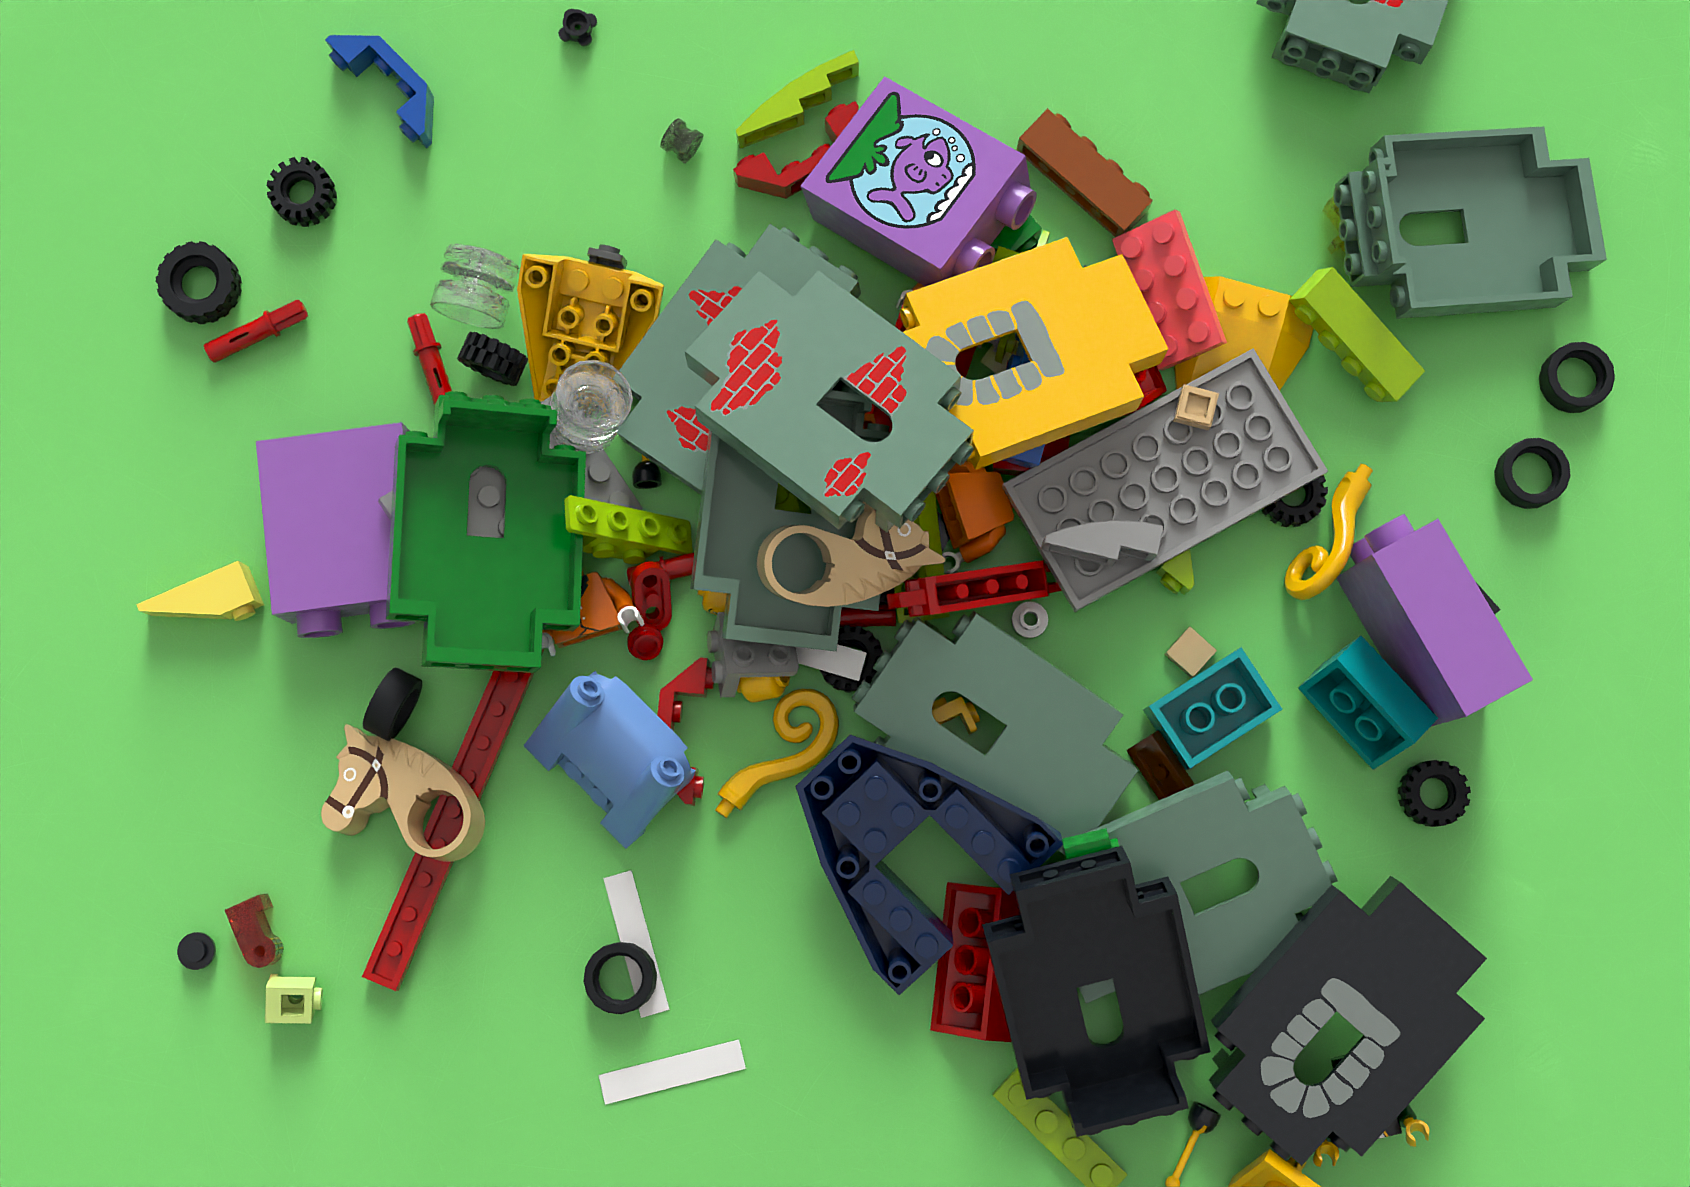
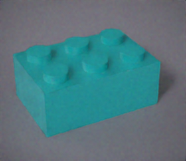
[1298,635,1438,770]
[1143,647,1282,770]

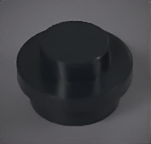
[177,932,216,970]

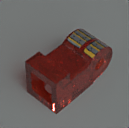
[225,894,284,968]

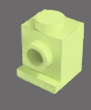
[265,974,323,1024]

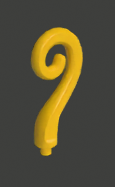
[1284,464,1373,600]
[715,688,839,818]

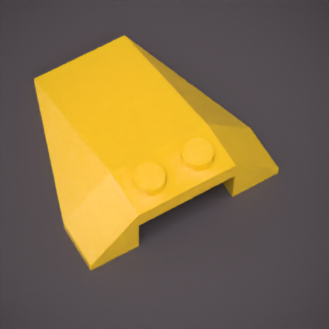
[1174,276,1313,391]

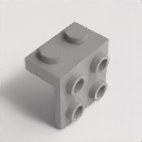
[707,612,799,698]

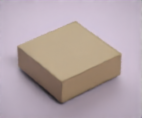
[1173,384,1219,431]
[1164,627,1217,678]

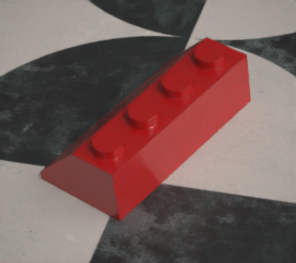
[930,882,1019,1042]

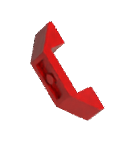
[733,101,859,199]
[657,657,714,806]

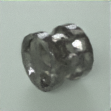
[660,118,703,163]

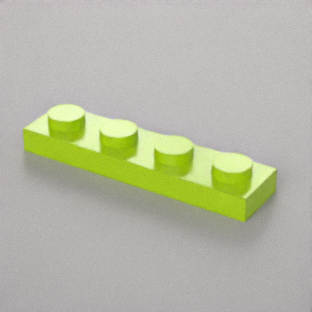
[992,1068,1128,1187]

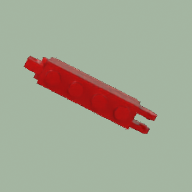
[887,560,1062,617]

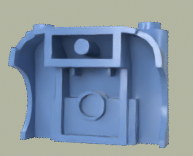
[523,671,696,849]

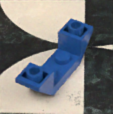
[325,35,434,148]

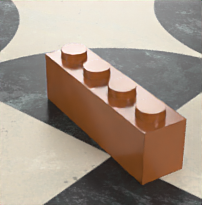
[1016,108,1153,237]

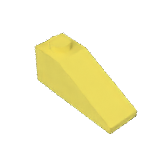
[136,561,264,621]

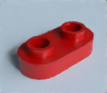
[631,561,672,631]

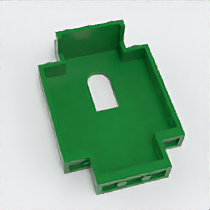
[386,391,586,673]

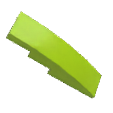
[736,50,859,149]

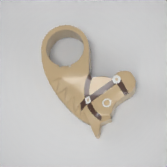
[757,502,945,607]
[321,724,485,862]

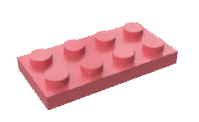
[1112,209,1227,371]

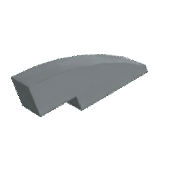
[1040,521,1164,567]

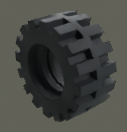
[1398,760,1471,827]

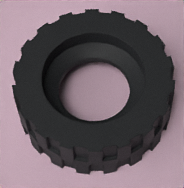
[156,241,242,324]

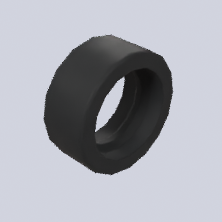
[1539,342,1615,413]
[1494,438,1571,509]
[363,668,422,741]
[583,942,657,1014]

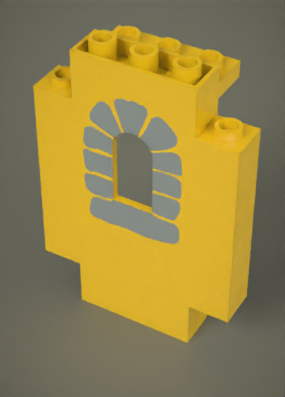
[900,237,1169,470]

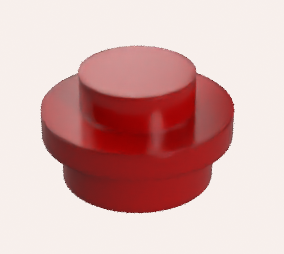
[627,625,663,660]

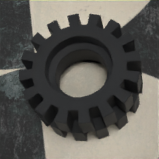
[266,157,337,227]
[457,331,528,386]
[1262,475,1328,527]
[820,625,883,693]

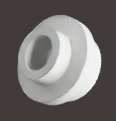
[1012,602,1048,638]

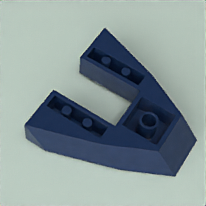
[795,735,1063,995]

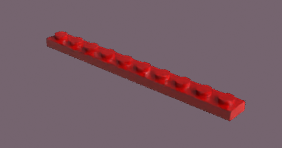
[362,649,544,991]

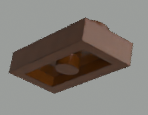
[1127,730,1195,800]

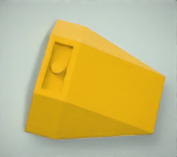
[517,254,664,417]

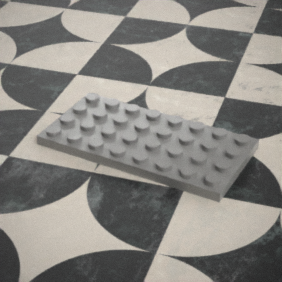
[1002,348,1328,612]

